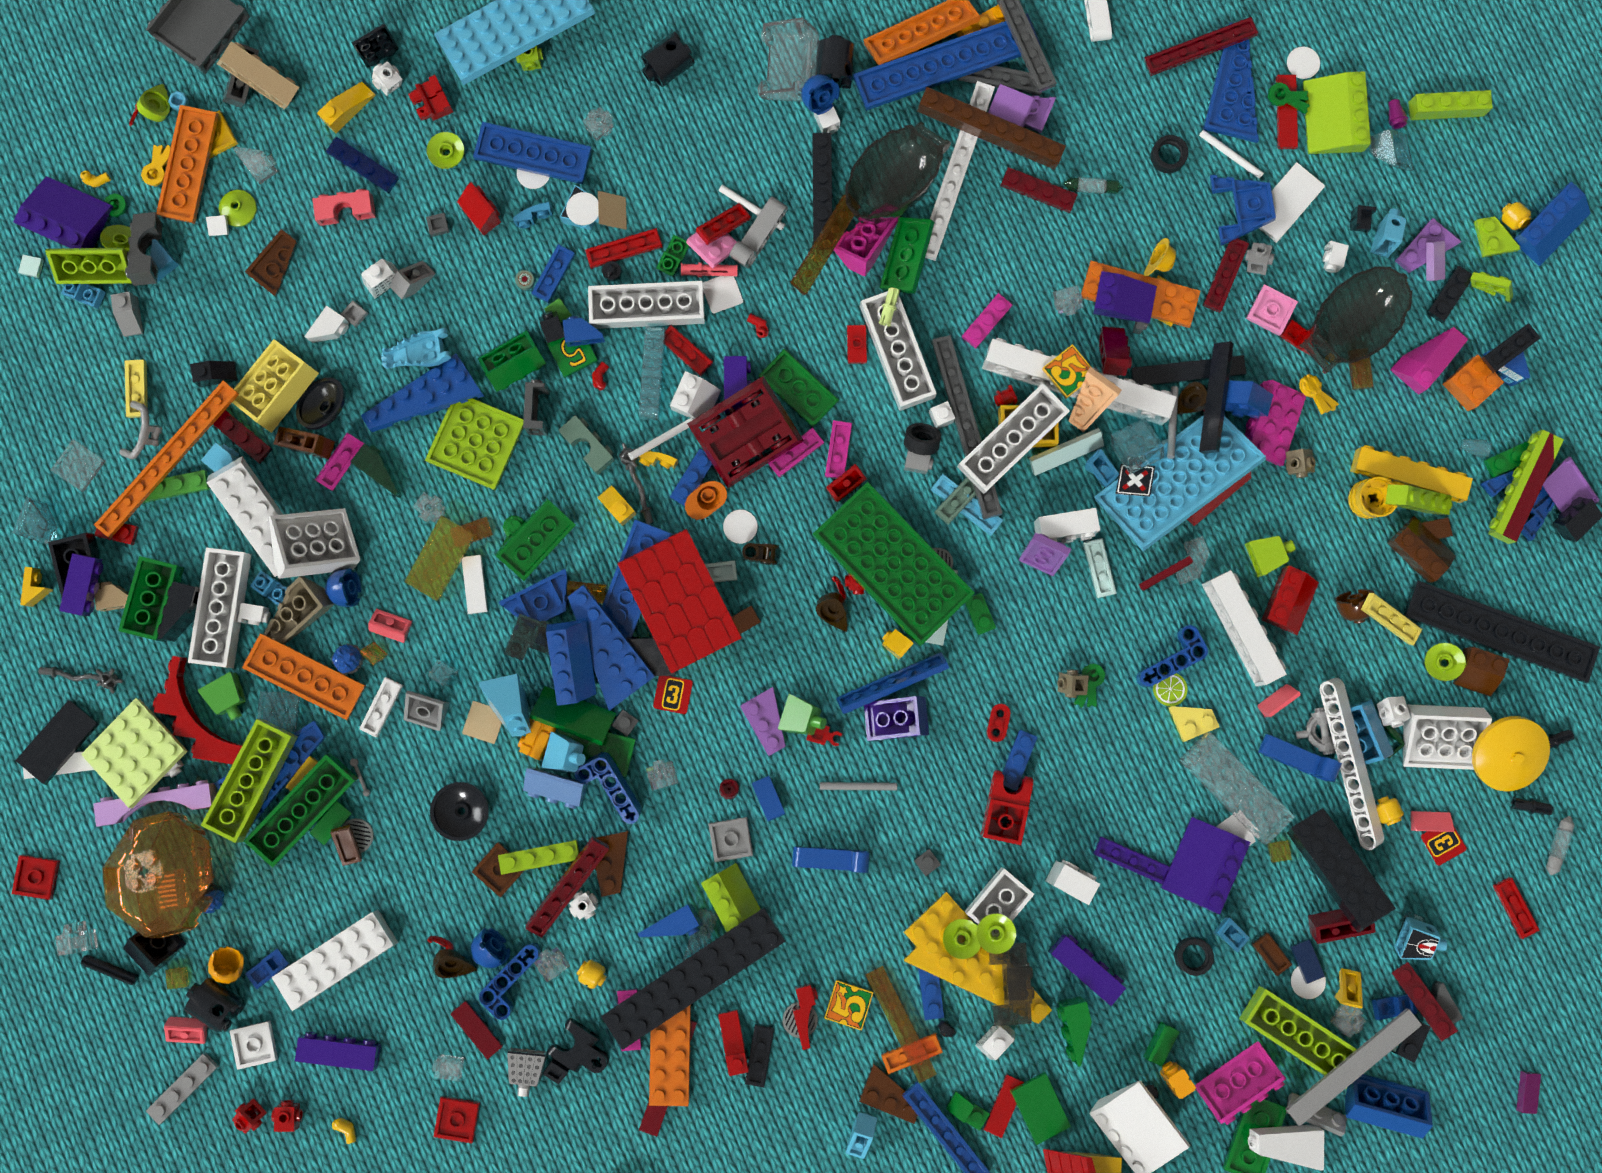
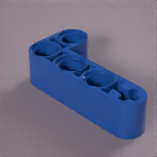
[1136,625,1208,687]
[1258,734,1342,782]
[575,752,642,824]
[792,846,870,873]
[479,943,541,1020]

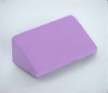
[1426,241,1445,281]

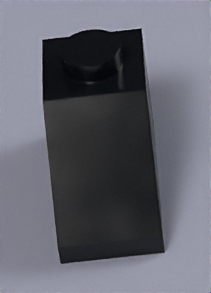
[190,361,238,387]

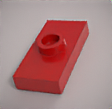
[847,325,867,364]

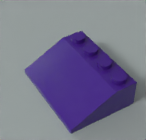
[13,176,113,248]
[1161,817,1251,914]

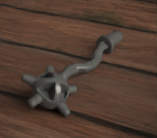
[619,443,654,524]
[38,666,123,694]

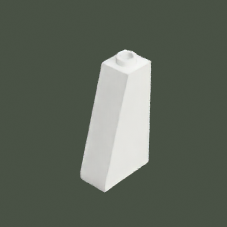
[1248,1124,1324,1170]

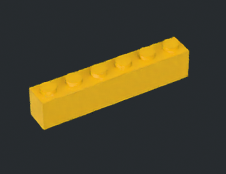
[1350,445,1473,503]

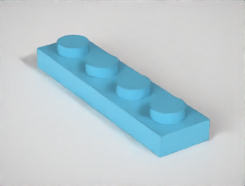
[931,474,1003,536]

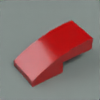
[1280,319,1324,356]

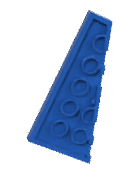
[1203,22,1259,143]
[361,353,484,432]
[568,584,655,711]
[214,721,326,825]

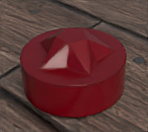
[719,779,739,799]

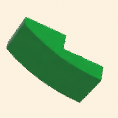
[656,235,690,277]
[309,801,352,845]

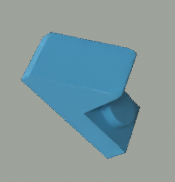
[1085,449,1119,488]
[1213,918,1250,953]

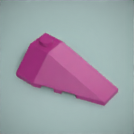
[833,204,903,277]

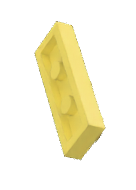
[125,359,148,418]

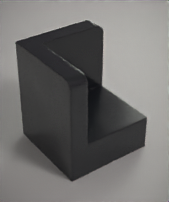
[1350,205,1376,232]

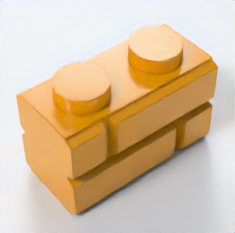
[518,719,556,761]
[1160,1061,1196,1099]

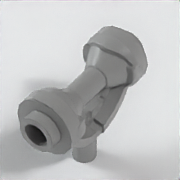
[1295,707,1335,755]

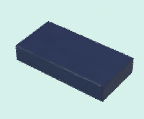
[1290,939,1325,984]

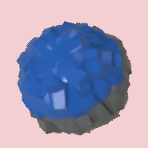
[331,644,364,675]

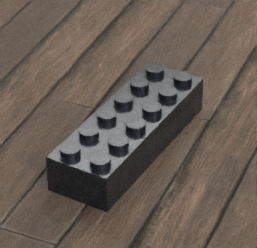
[1287,808,1396,933]

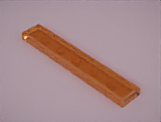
[790,194,859,295]
[865,966,937,1084]

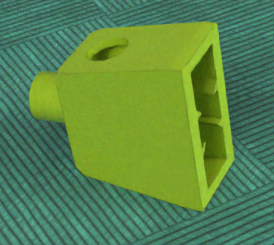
[1245,536,1295,578]

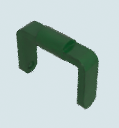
[1382,723,1405,758]

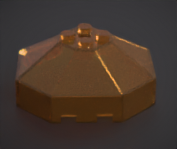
[102,811,215,938]

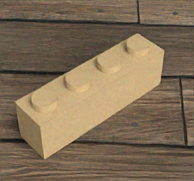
[217,41,299,109]

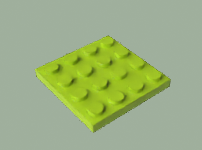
[425,398,523,491]

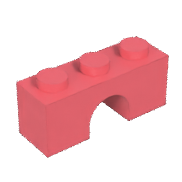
[312,189,376,226]

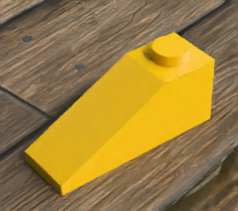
[317,82,376,134]

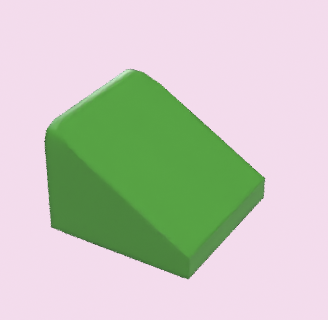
[544,298,572,324]

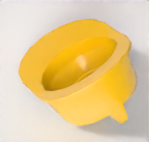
[1144,238,1176,276]

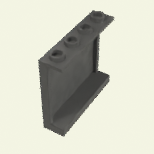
[146,0,250,74]

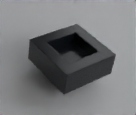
[543,1058,570,1084]

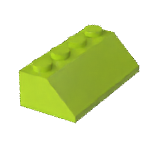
[45,248,132,284]
[701,863,761,932]

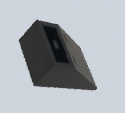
[351,23,399,68]
[157,582,199,642]

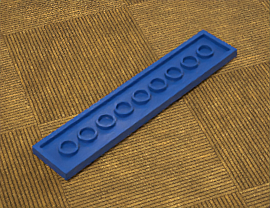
[853,13,1041,111]

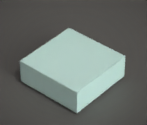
[18,255,44,278]

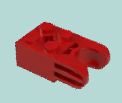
[981,770,1033,845]

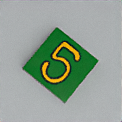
[547,337,598,378]

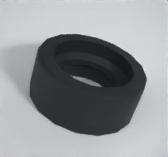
[1151,135,1189,173]
[904,423,941,455]
[1174,937,1214,976]

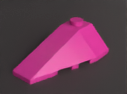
[1390,327,1468,395]

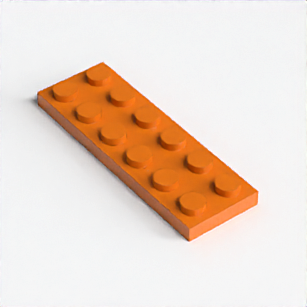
[863,0,980,65]
[156,105,219,224]
[1080,261,1200,328]
[242,633,366,720]
[649,1005,691,1106]

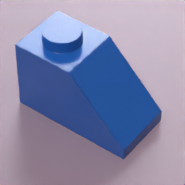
[563,316,605,347]

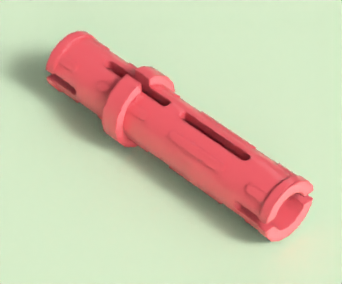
[681,262,738,278]

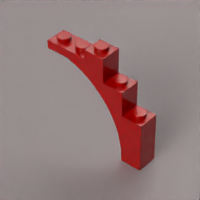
[153,656,243,764]

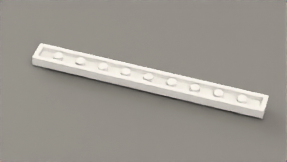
[925,81,995,261]

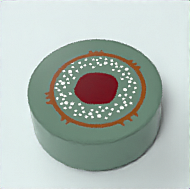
[515,270,535,290]

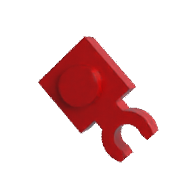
[806,726,842,746]

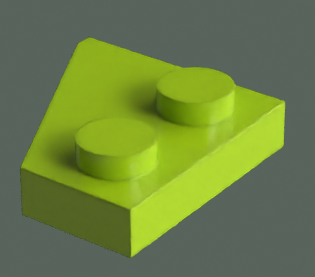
[1474,216,1520,258]
[1471,272,1513,303]

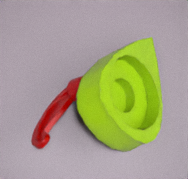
[129,84,170,126]

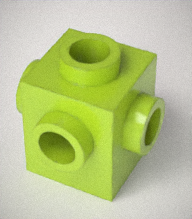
[516,46,543,71]

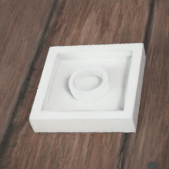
[230,1021,278,1070]

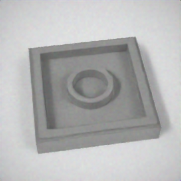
[708,817,753,862]

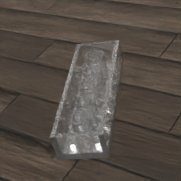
[1179,733,1295,845]

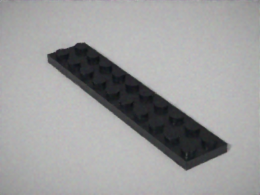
[1404,580,1600,683]
[601,907,786,1050]

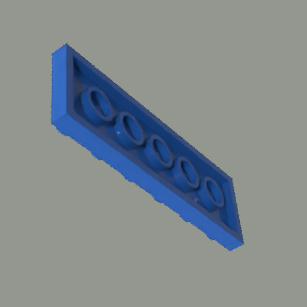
[473,122,592,184]
[602,519,672,637]

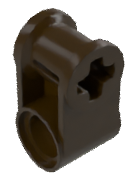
[742,543,779,565]

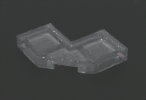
[1175,536,1210,585]

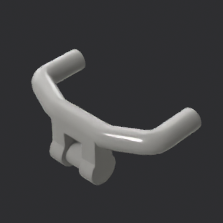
[119,401,163,459]

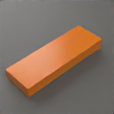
[881,1033,943,1074]

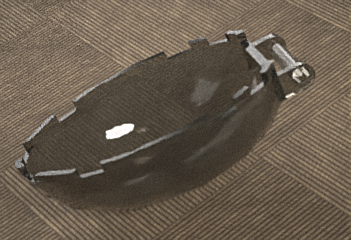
[845,122,951,224]
[1299,266,1413,374]

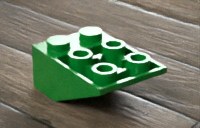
[1056,996,1092,1067]

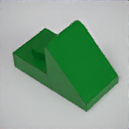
[946,1091,990,1131]

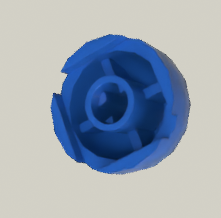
[801,74,840,115]
[325,568,362,607]
[471,928,510,969]

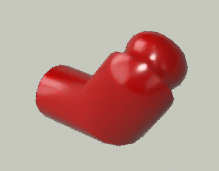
[747,313,769,338]
[592,362,609,391]

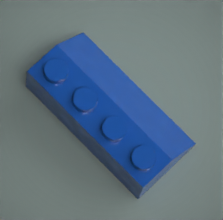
[1513,182,1591,266]
[546,620,597,706]
[1345,1074,1433,1139]

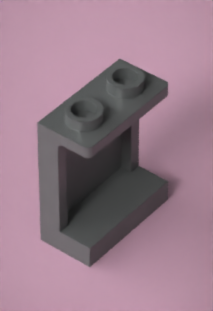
[523,380,550,436]

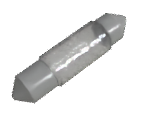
[1546,816,1575,875]

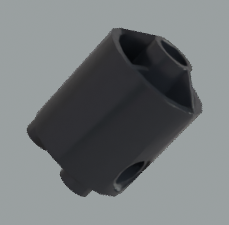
[641,31,695,87]
[815,35,854,89]
[184,977,245,1033]

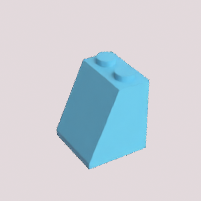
[479,674,531,737]

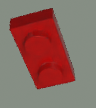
[94,517,139,545]

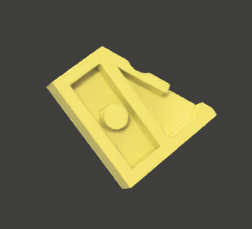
[1168,706,1219,742]

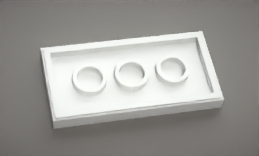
[1259,162,1325,243]

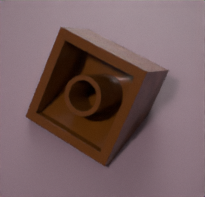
[1453,647,1510,697]

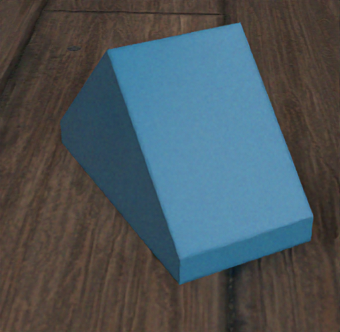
[150,239,179,282]

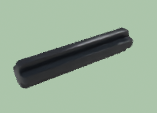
[81,955,138,985]

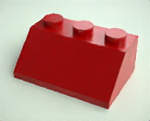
[1261,566,1319,635]

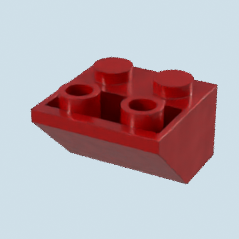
[457,182,501,236]

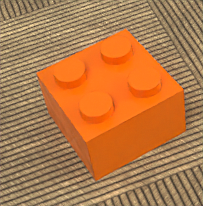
[1442,354,1504,411]

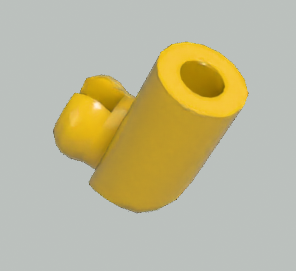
[80,170,111,188]
[332,1118,356,1144]

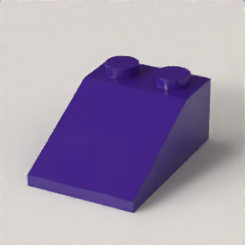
[1093,271,1157,324]
[864,696,929,741]

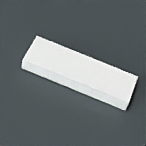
[461,555,488,614]
[359,677,404,738]

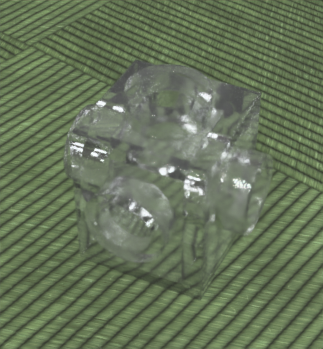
[583,107,614,141]
[1053,285,1083,316]
[413,492,446,523]
[646,759,678,791]
[534,947,570,982]
[1330,1005,1366,1038]

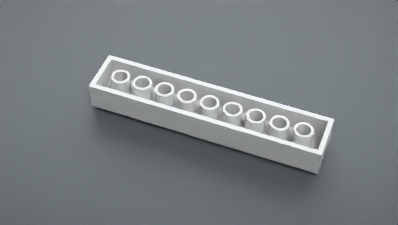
[982,338,1177,426]

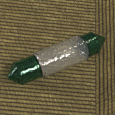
[1063,177,1123,194]

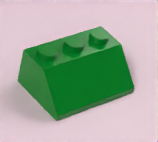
[478,330,546,392]

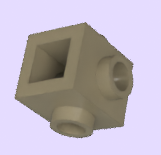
[1286,449,1316,478]
[1057,669,1089,698]

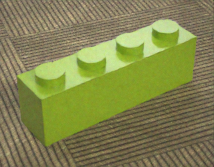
[1408,90,1493,120]
[1385,484,1452,515]
[498,840,580,875]

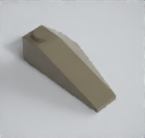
[264,576,334,645]

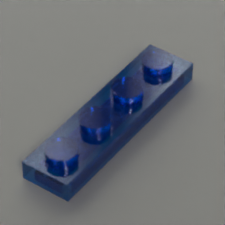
[325,137,399,194]

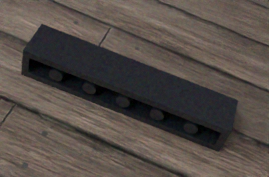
[812,133,832,250]

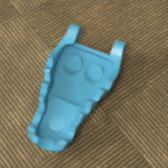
[381,328,451,369]

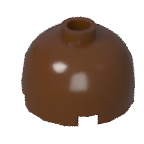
[1336,589,1374,624]

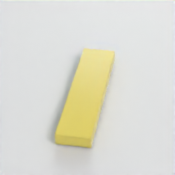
[1361,593,1422,646]

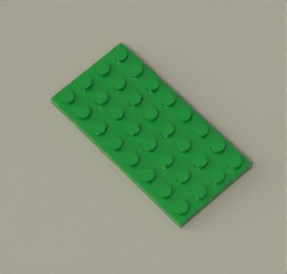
[812,482,975,647]

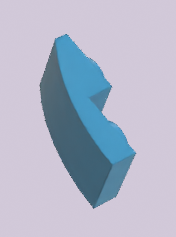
[513,202,553,228]
[61,284,106,309]
[250,571,287,605]

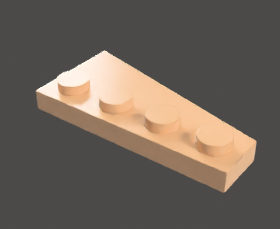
[1068,367,1122,432]

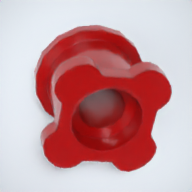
[994,385,1018,406]

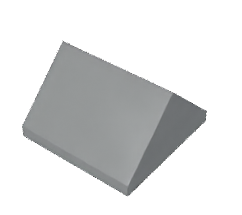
[403,691,450,731]

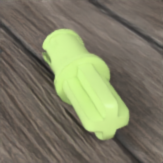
[879,287,900,327]

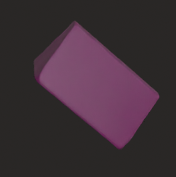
[1516,1071,1541,1114]

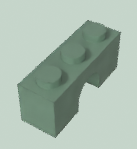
[558,415,615,475]

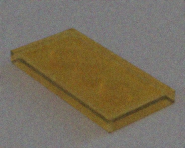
[404,515,475,601]

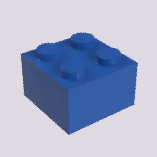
[1225,381,1274,418]

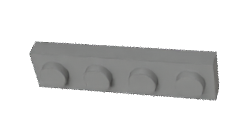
[146,1052,219,1125]

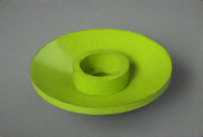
[427,132,464,169]
[219,190,257,227]
[100,225,131,252]
[1424,643,1466,681]
[976,913,1016,954]
[943,919,981,959]

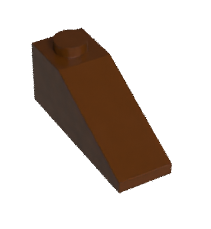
[274,426,335,459]

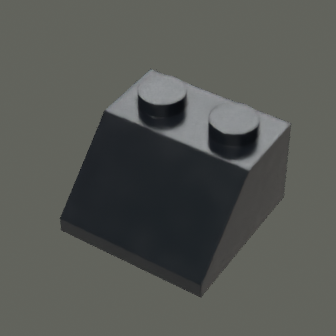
[123,916,186,977]

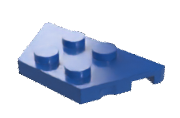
[499,569,567,629]

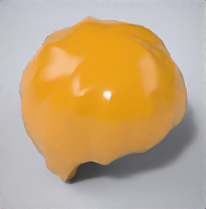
[208,946,244,984]

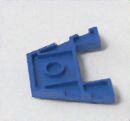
[1210,175,1276,245]
[1480,471,1555,541]

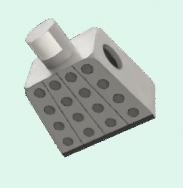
[507,1048,548,1097]

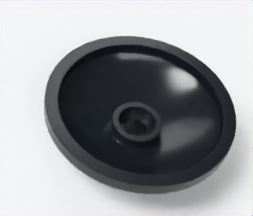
[296,377,346,430]
[430,782,489,841]

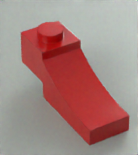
[793,984,818,1050]
[718,1009,749,1076]

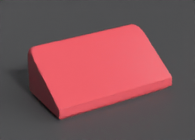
[368,608,412,643]
[1257,684,1301,717]
[1411,811,1454,832]
[164,1017,207,1044]

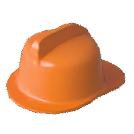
[685,481,727,520]

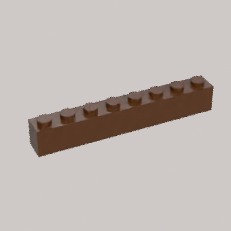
[917,87,1066,170]

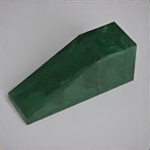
[350,444,402,498]

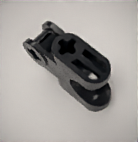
[547,1018,609,1073]

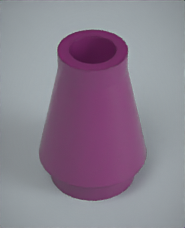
[1388,99,1408,129]

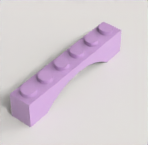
[93,780,217,827]

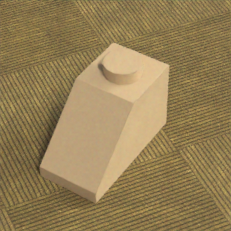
[94,582,129,612]

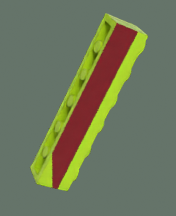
[1488,430,1564,544]

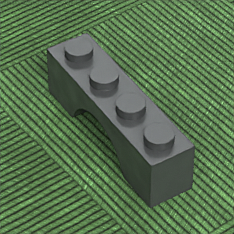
[125,212,163,286]

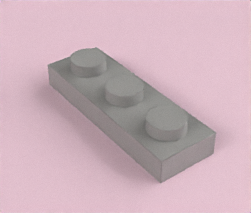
[1286,1093,1347,1136]

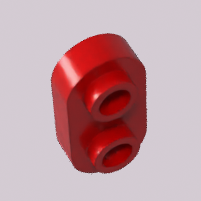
[986,704,1011,742]

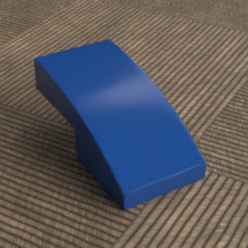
[751,776,786,822]
[245,948,289,989]
[1372,994,1417,1020]

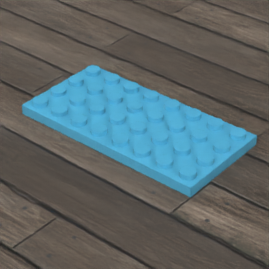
[434,0,595,85]
[1094,415,1266,552]

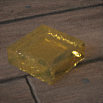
[360,642,388,666]
[1267,840,1292,863]
[165,967,189,990]

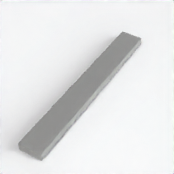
[1285,1008,1422,1126]

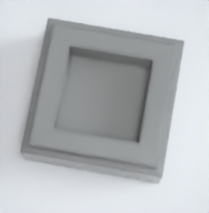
[340,300,368,327]

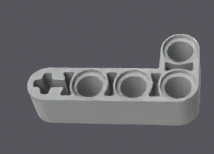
[730,196,788,269]

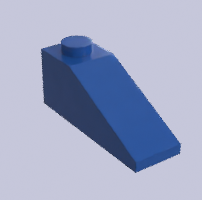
[638,904,703,937]

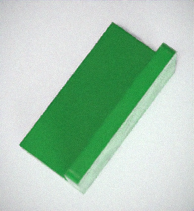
[1143,1021,1180,1067]

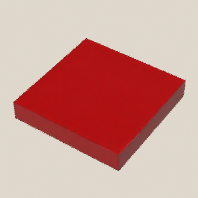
[11,855,60,900]
[433,1096,480,1144]

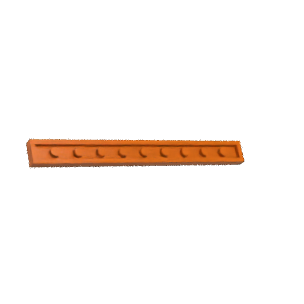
[94,381,239,538]

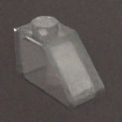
[233,147,279,184]

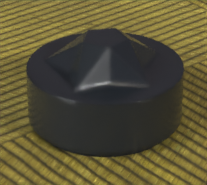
[602,261,622,281]
[937,1020,957,1038]

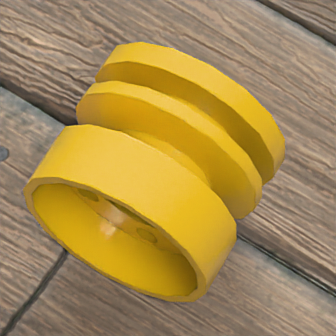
[1348,477,1397,519]

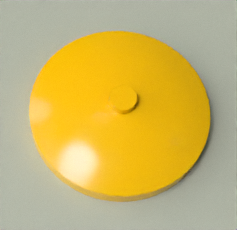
[1472,716,1550,791]

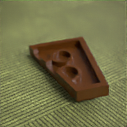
[245,229,298,297]
[596,831,629,897]
[859,1063,918,1124]

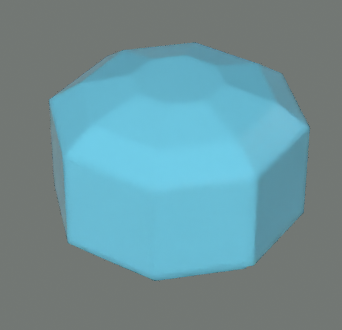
[168,91,189,111]

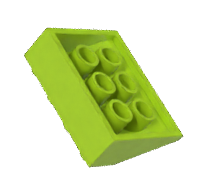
[1303,71,1371,154]

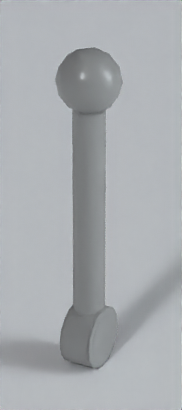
[350,759,370,797]

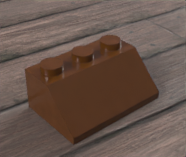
[1387,516,1456,583]

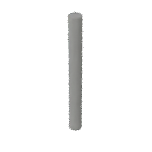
[1167,386,1179,459]
[820,782,897,790]

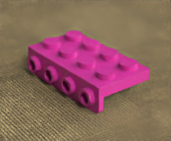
[1244,380,1306,466]
[1195,1041,1287,1125]

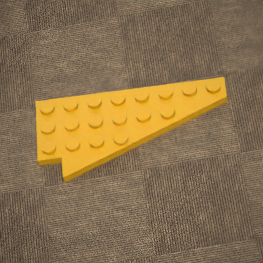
[903,892,1052,1024]

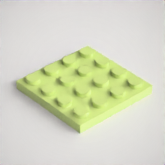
[81,698,188,808]

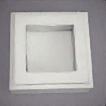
[206,215,229,236]

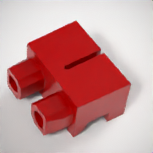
[408,75,453,121]

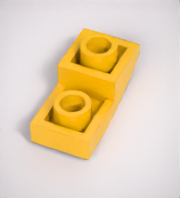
[638,451,678,469]

